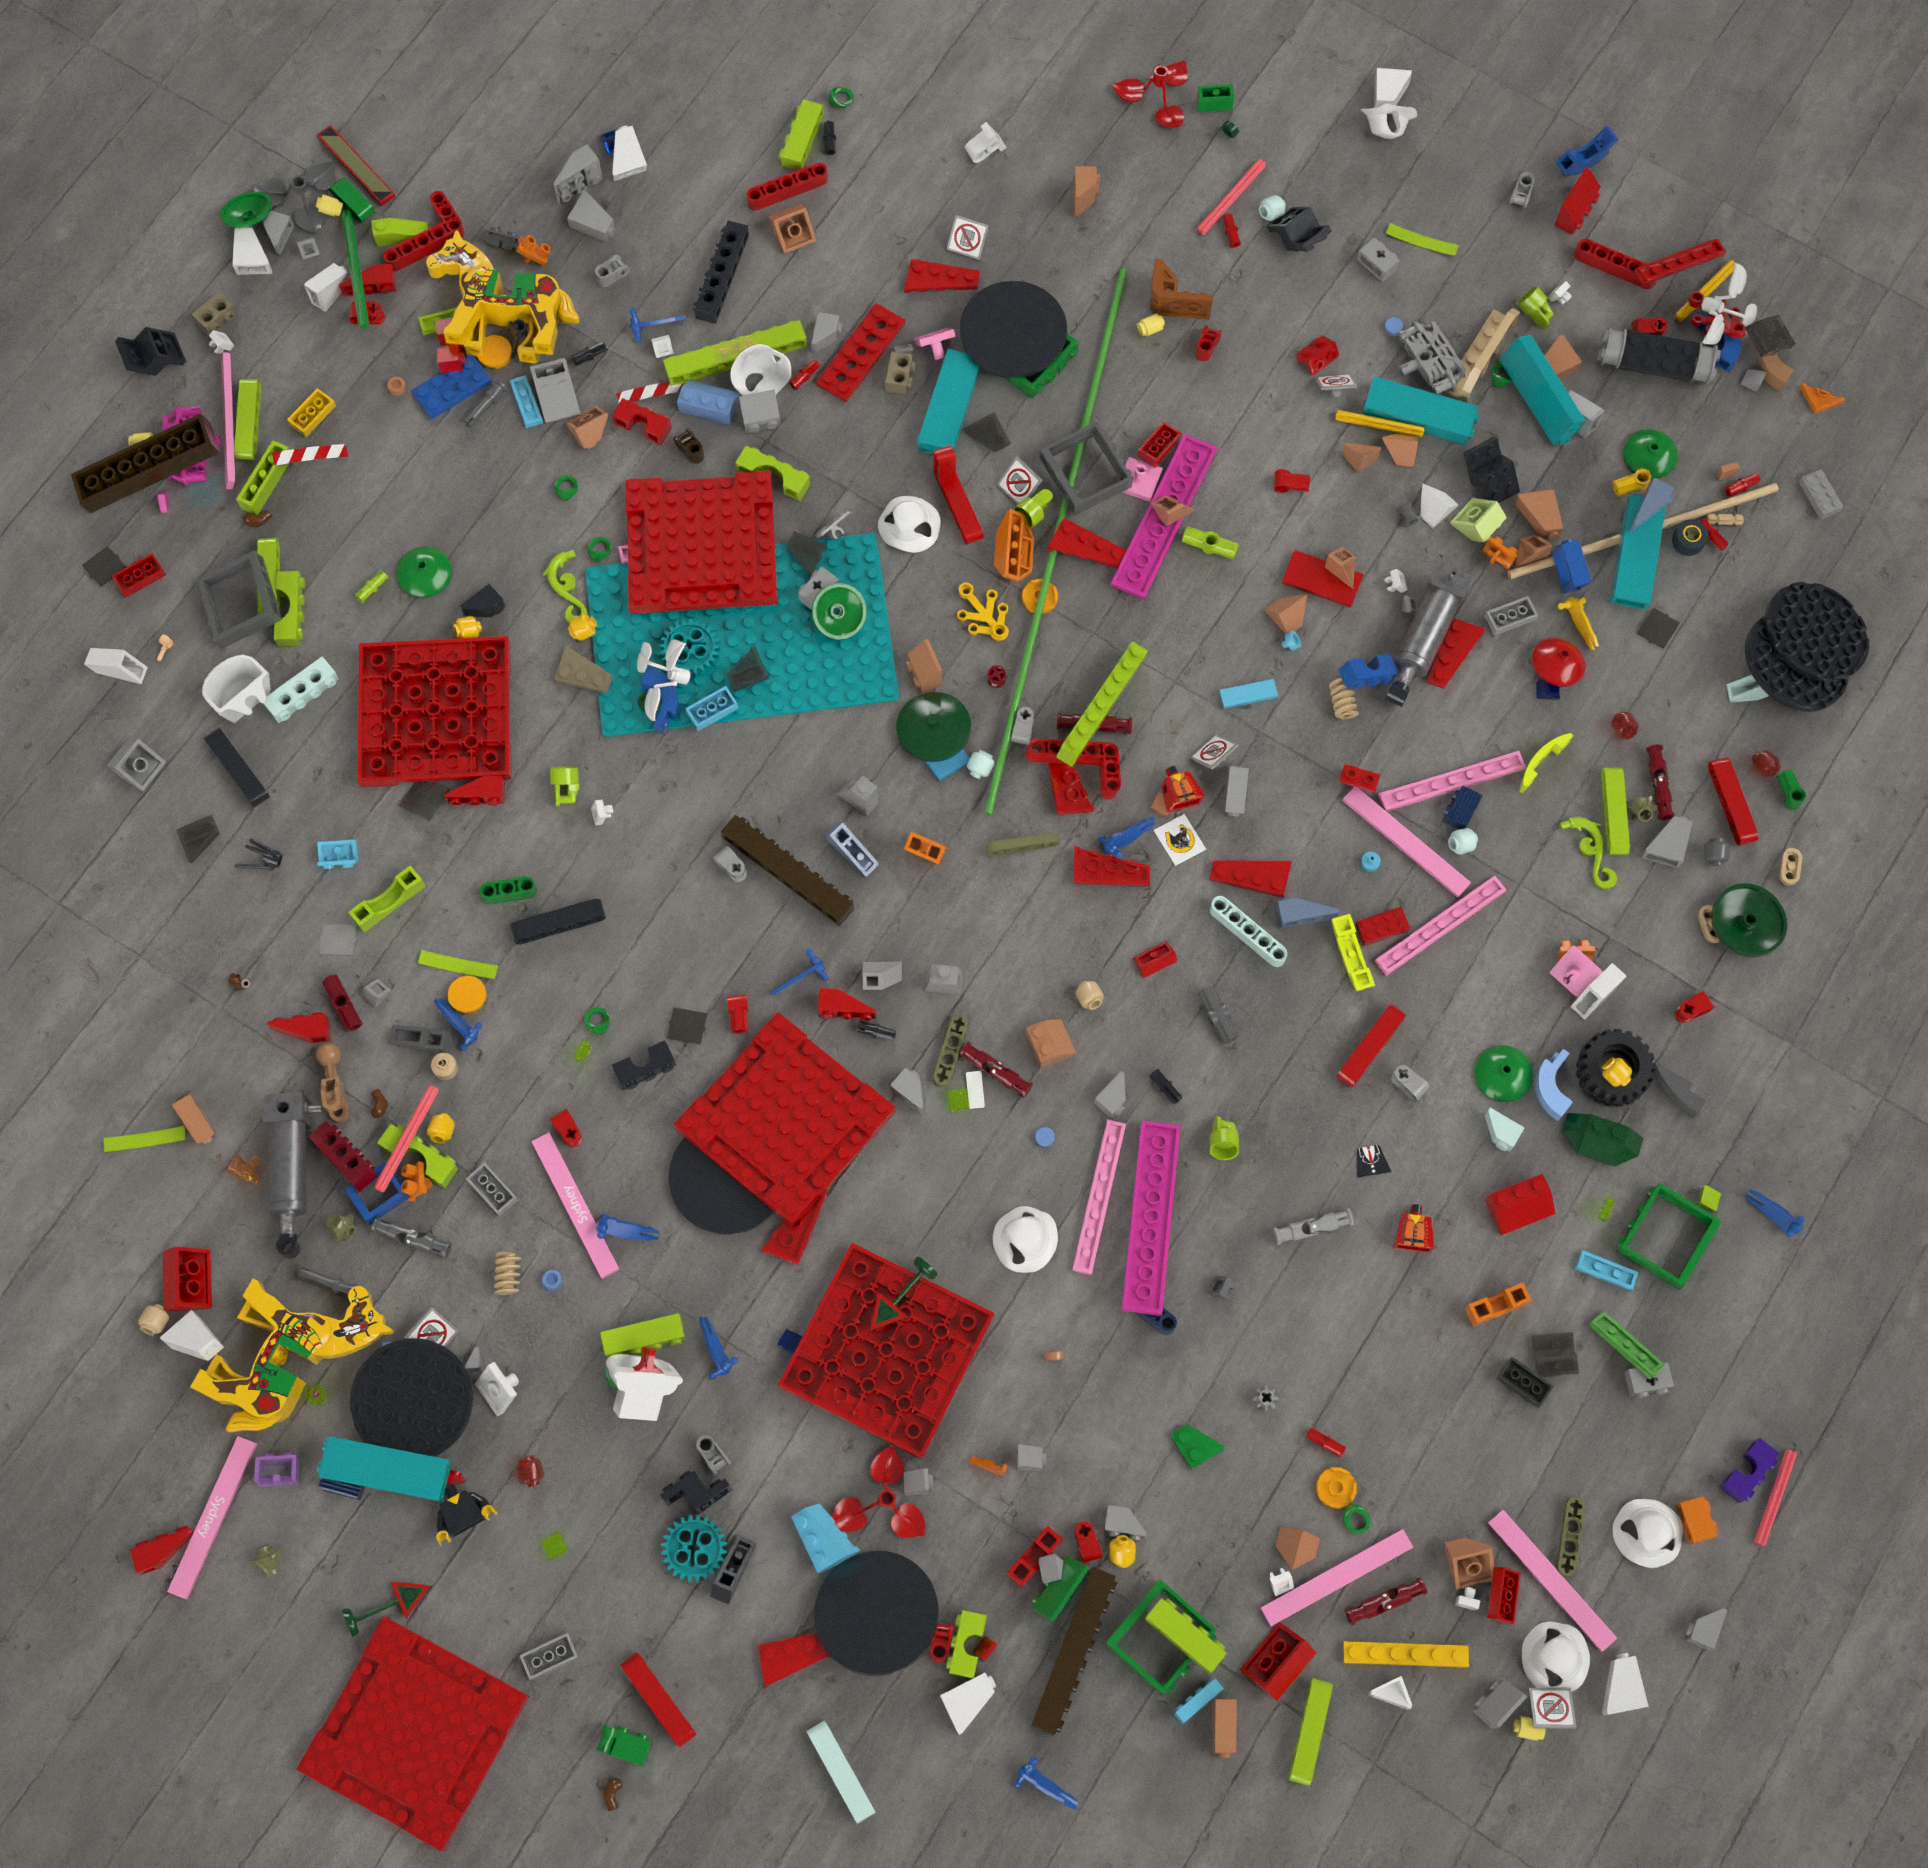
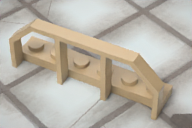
[1442,308,1520,403]

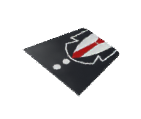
[1357,1145,1391,1178]

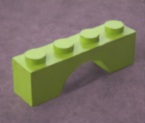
[735,446,810,502]
[274,571,305,647]
[349,866,426,933]
[377,1124,458,1189]

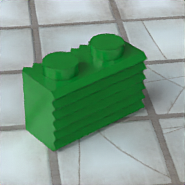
[1196,84,1234,112]

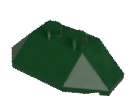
[1562,1113,1643,1167]

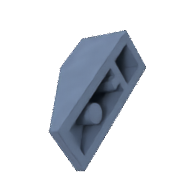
[1628,478,1674,533]
[823,822,879,877]
[1276,897,1339,929]

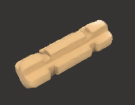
[1707,514,1744,525]

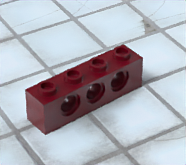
[308,1121,378,1192]

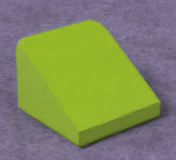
[1697,1185,1721,1212]

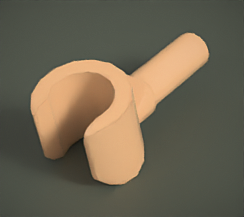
[156,634,173,662]

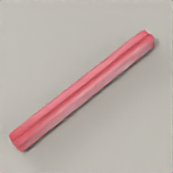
[1754,1449,1797,1546]

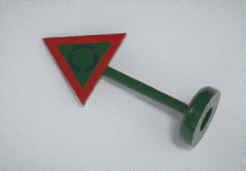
[870,1256,938,1330]
[342,1581,431,1637]

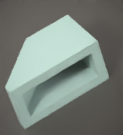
[1726,675,1769,702]
[1485,1108,1524,1152]

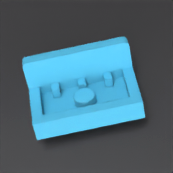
[317,839,359,869]

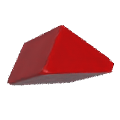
[973,1636,997,1661]

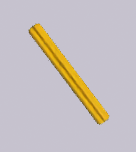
[1675,260,1735,322]
[1335,410,1424,437]

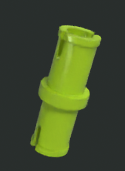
[354,570,388,604]

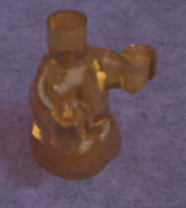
[227,1155,262,1185]

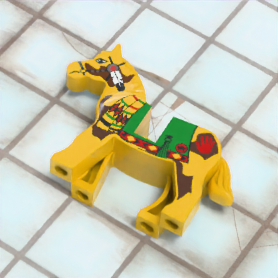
[426,231,580,363]
[190,1278,394,1433]

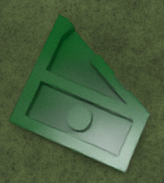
[1170,1424,1225,1470]

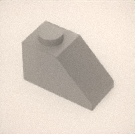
[264,211,294,255]
[811,312,843,353]
[890,1068,923,1114]
[1094,1071,1126,1119]
[1017,1444,1046,1471]
[1685,1608,1727,1650]

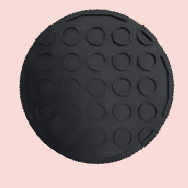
[960,281,1067,378]
[1765,582,1869,682]
[1745,616,1849,712]
[669,1137,774,1235]
[350,1338,474,1457]
[814,1551,939,1676]

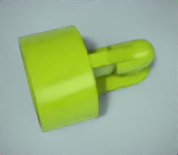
[1516,286,1553,329]
[1014,489,1053,529]
[550,766,579,807]
[1210,1116,1239,1160]

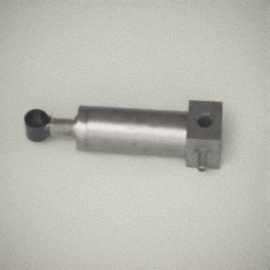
[1385,561,1473,707]
[262,1092,323,1259]

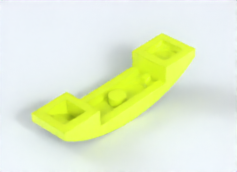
[1519,733,1573,793]
[1332,914,1375,992]

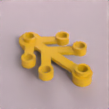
[957,582,1009,641]

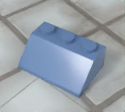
[677,380,741,425]

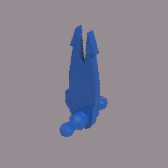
[629,308,686,342]
[1099,816,1156,858]
[770,949,829,995]
[434,998,482,1051]
[1745,1189,1805,1237]
[596,1214,660,1241]
[699,1316,738,1379]
[1014,1757,1078,1809]

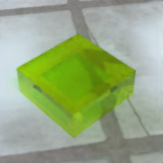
[574,1039,592,1064]
[947,1088,970,1112]
[1597,1197,1615,1222]
[541,1532,569,1560]

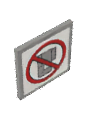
[946,215,989,260]
[1315,374,1357,397]
[997,457,1042,504]
[811,511,849,540]
[1189,734,1239,770]
[404,1307,459,1347]
[1529,1688,1576,1729]

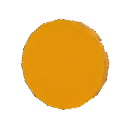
[477,335,512,369]
[1021,579,1058,614]
[447,975,487,1014]
[1316,1467,1357,1509]

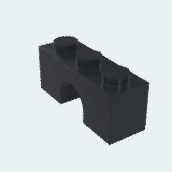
[612,1040,676,1090]

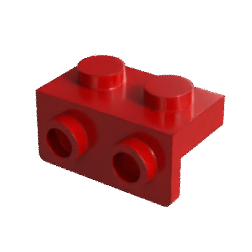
[1296,335,1339,375]
[1339,764,1380,792]

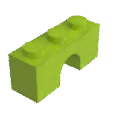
[946,1610,987,1679]

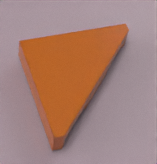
[1799,383,1845,414]
[969,1455,1007,1477]

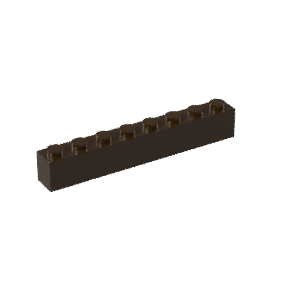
[721,815,854,926]
[1031,1567,1118,1736]

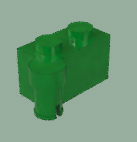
[596,1725,653,1767]

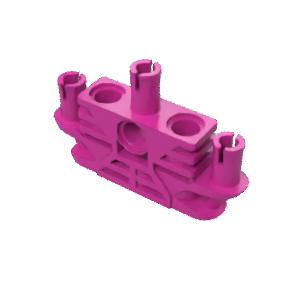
[162,405,222,486]

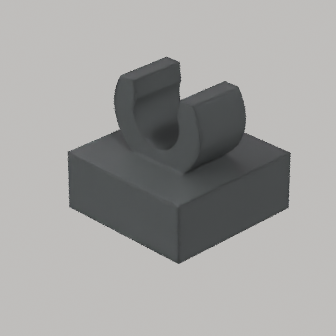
[1209,1276,1236,1299]

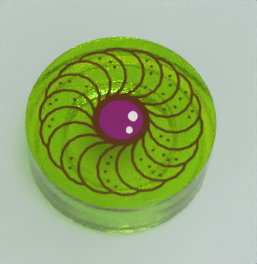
[306,1385,328,1406]

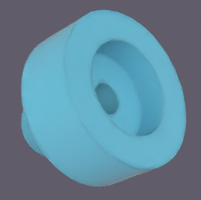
[1282,631,1301,651]
[1361,852,1381,872]

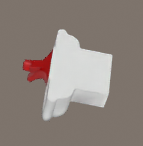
[606,1347,683,1421]

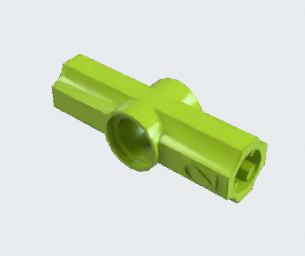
[1182,526,1239,560]

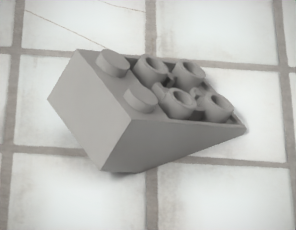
[553,144,603,205]
[530,358,581,424]

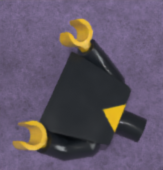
[436,1484,497,1546]

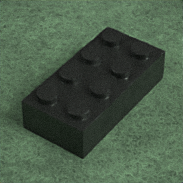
[1496,1357,1554,1408]

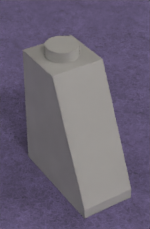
[567,190,616,243]
[1568,390,1605,439]
[1224,765,1249,817]
[837,776,879,817]
[1641,816,1693,868]

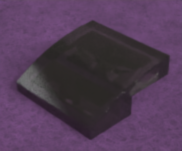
[1745,315,1796,357]
[399,781,450,821]
[1532,1332,1579,1377]

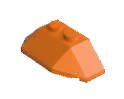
[994,509,1034,582]

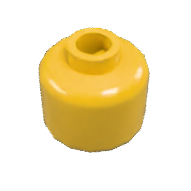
[568,614,597,641]
[453,616,482,638]
[1602,1057,1632,1087]
[427,1113,455,1144]
[1109,1535,1136,1568]

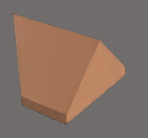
[1382,433,1418,468]
[1342,443,1381,473]
[1151,495,1197,527]
[1514,534,1552,569]
[1325,547,1357,589]
[1265,594,1307,634]
[1275,1526,1320,1570]

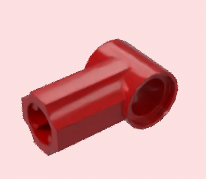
[1273,469,1310,493]
[727,994,748,1034]

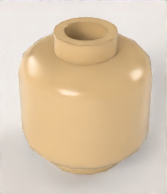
[1075,981,1104,1010]
[431,1053,458,1080]
[138,1304,169,1336]

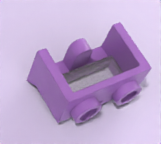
[254,1452,300,1487]

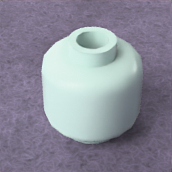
[1259,195,1286,221]
[967,750,994,779]
[1448,828,1478,855]

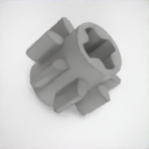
[1253,1386,1279,1412]

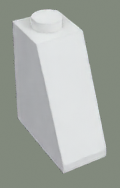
[1374,68,1412,113]
[612,126,647,181]
[233,227,272,275]
[304,263,350,312]
[84,648,148,684]
[1571,963,1627,1019]
[160,1310,224,1361]
[1602,1653,1649,1716]
[940,1673,996,1735]

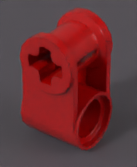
[349,301,385,325]
[1631,318,1668,336]
[1196,325,1222,361]
[1675,991,1715,1023]
[549,1108,583,1148]
[1074,1521,1103,1563]
[930,1623,954,1663]

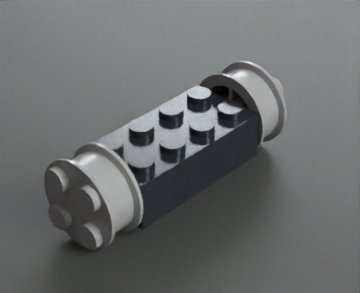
[1597,326,1721,385]

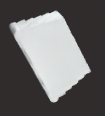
[202,655,271,723]

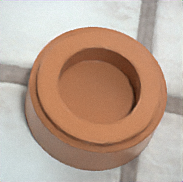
[387,377,406,396]
[1044,1351,1065,1361]

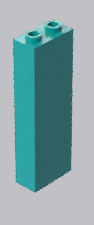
[1499,335,1586,445]
[917,349,981,454]
[1362,377,1479,445]
[1609,494,1666,610]
[317,1436,452,1502]

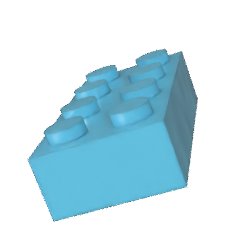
[685,686,738,731]
[1174,1678,1224,1724]

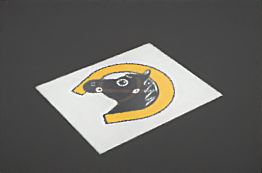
[1154,814,1206,866]

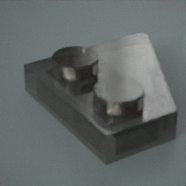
[964,413,1011,452]
[786,531,827,577]
[727,646,769,692]
[176,815,220,863]

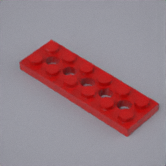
[816,303,905,403]

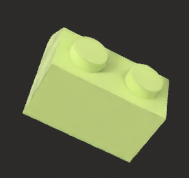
[1450,498,1507,542]

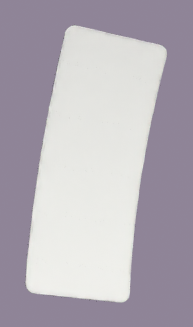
[966,1071,985,1109]

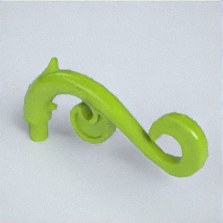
[543,550,588,623]
[1559,817,1617,890]

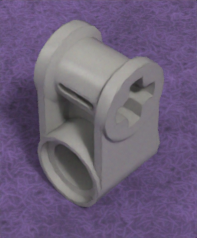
[1509,172,1535,208]
[595,255,630,287]
[1011,707,1034,745]
[712,846,747,882]
[1391,1065,1430,1102]
[696,1435,731,1475]

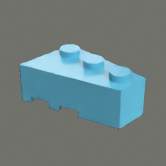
[791,1504,860,1573]

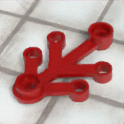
[1688,291,1746,339]

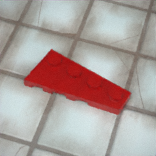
[904,259,980,293]
[1047,518,1127,568]
[1073,846,1150,886]
[1209,860,1292,898]
[761,1191,828,1266]
[758,1633,830,1687]

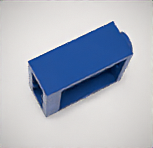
[1551,539,1592,594]
[345,1162,408,1225]

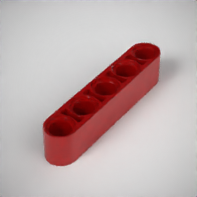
[747,162,828,211]
[1574,238,1656,289]
[1708,757,1758,846]
[1336,1004,1407,1088]
[620,1651,697,1748]

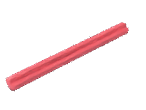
[1197,159,1266,235]
[374,1085,438,1192]

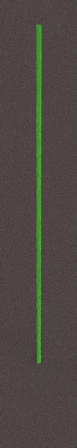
[984,268,1127,816]

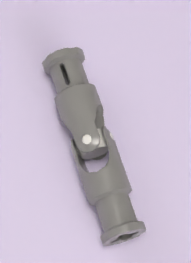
[1273,1208,1354,1245]

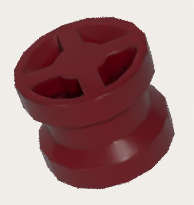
[988,665,1006,688]

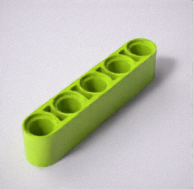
[234,379,261,460]
[258,538,280,615]
[1601,767,1630,855]
[1289,1678,1333,1786]

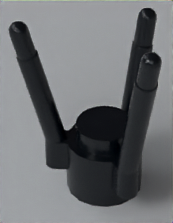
[498,319,529,358]
[235,838,283,871]

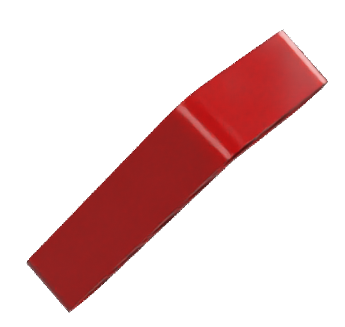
[383,191,465,272]
[933,445,984,545]
[1025,739,1121,800]

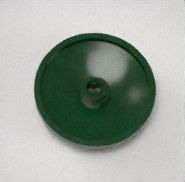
[896,692,971,762]
[1711,883,1787,957]

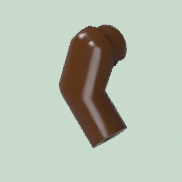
[243,510,272,527]
[228,973,251,991]
[371,1089,388,1118]
[603,1778,622,1812]

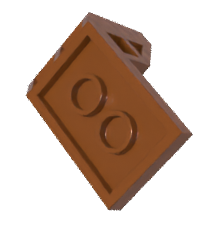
[1150,259,1213,320]

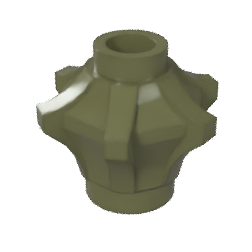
[1627,795,1657,822]
[326,1213,357,1242]
[250,1544,283,1577]

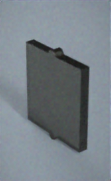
[82,546,126,587]
[1637,608,1680,649]
[667,1008,707,1045]

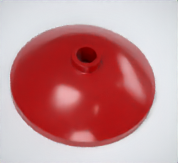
[1532,637,1586,687]

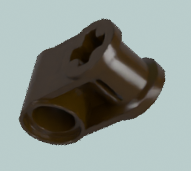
[673,428,704,464]

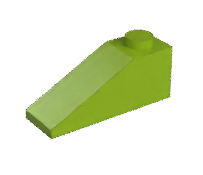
[371,218,428,247]

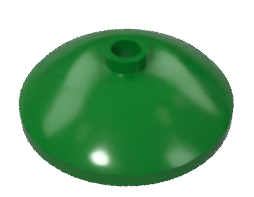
[220,192,272,228]
[1623,429,1678,479]
[396,546,452,598]
[812,583,867,639]
[1474,1045,1533,1102]

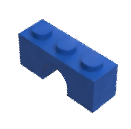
[1339,654,1399,689]

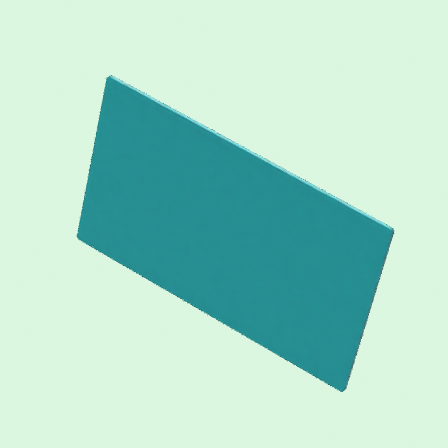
[585,533,899,737]

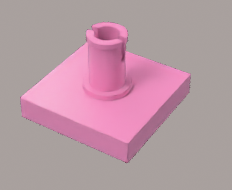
[913,328,955,360]
[1119,457,1163,502]
[1549,945,1603,998]

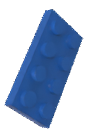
[411,355,492,420]

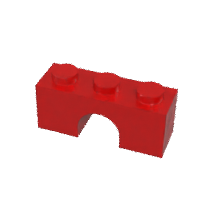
[436,318,465,374]
[612,398,672,446]
[1006,1525,1063,1589]

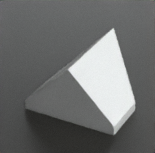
[1420,484,1458,529]
[1368,1676,1412,1710]

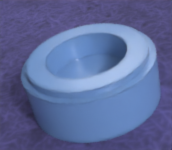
[1384,317,1403,336]
[1035,1127,1055,1148]
[542,1270,563,1291]

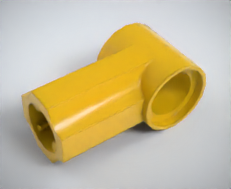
[1612,469,1651,497]

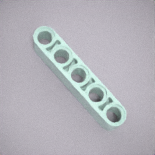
[1210,896,1287,967]
[806,1720,876,1824]

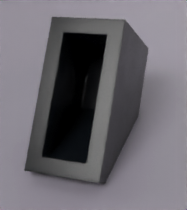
[460,584,506,618]

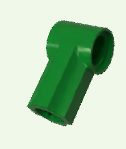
[1777,770,1806,810]

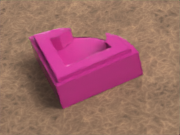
[157,490,169,513]

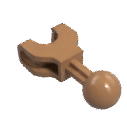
[316,1043,349,1123]

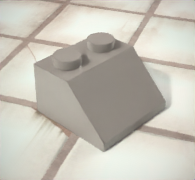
[739,389,781,433]
[106,737,166,791]
[1473,1679,1527,1729]

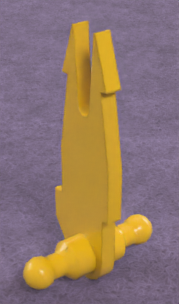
[1557,597,1599,650]

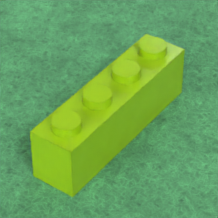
[779,99,824,171]
[236,440,290,515]
[600,1313,686,1358]
[1145,1598,1227,1675]

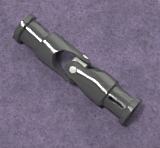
[371,1216,452,1259]

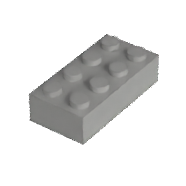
[1799,469,1843,520]
[1484,596,1538,636]
[466,1162,518,1217]
[520,1633,579,1681]

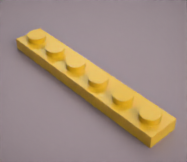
[1343,1641,1469,1668]

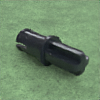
[823,120,836,155]
[572,342,608,366]
[857,1020,896,1041]
[1149,1069,1182,1104]

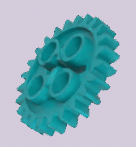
[659,618,720,677]
[661,1515,728,1583]

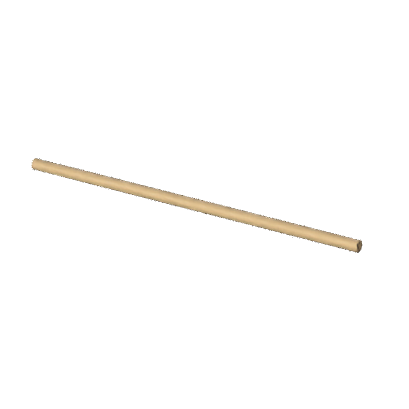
[1507,483,1779,580]

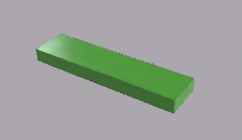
[1589,1311,1665,1380]

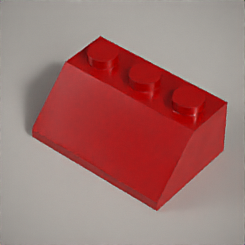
[1554,167,1601,235]
[1485,1173,1556,1236]
[163,1246,212,1312]
[1239,1622,1317,1701]

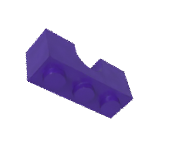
[1719,1438,1780,1503]

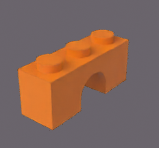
[1465,1282,1532,1327]

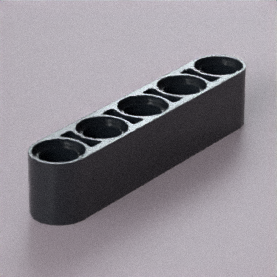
[204,728,270,808]
[510,898,606,945]

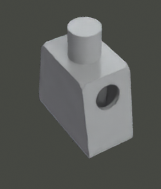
[925,964,963,995]

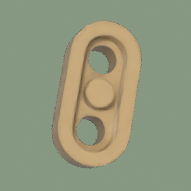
[1779,848,1802,886]
[1698,905,1720,943]

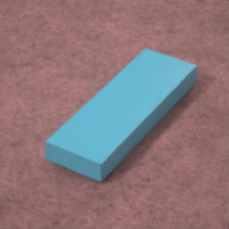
[509,375,543,428]
[1219,679,1278,709]
[1575,1250,1639,1292]

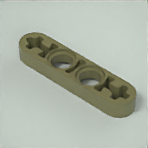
[986,833,1060,857]
[934,1014,968,1087]
[1556,1497,1585,1577]

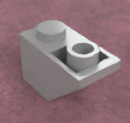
[863,962,902,990]
[904,1468,933,1495]
[1104,1505,1146,1541]

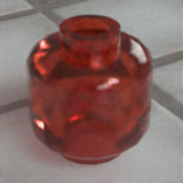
[1611,712,1639,740]
[1752,750,1781,778]
[515,1455,545,1487]

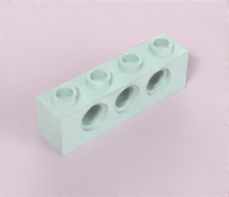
[263,657,339,723]

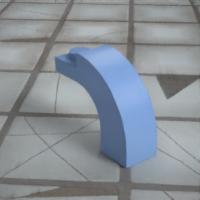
[1535,1049,1573,1121]

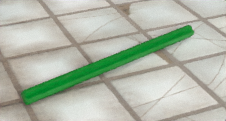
[342,209,369,329]

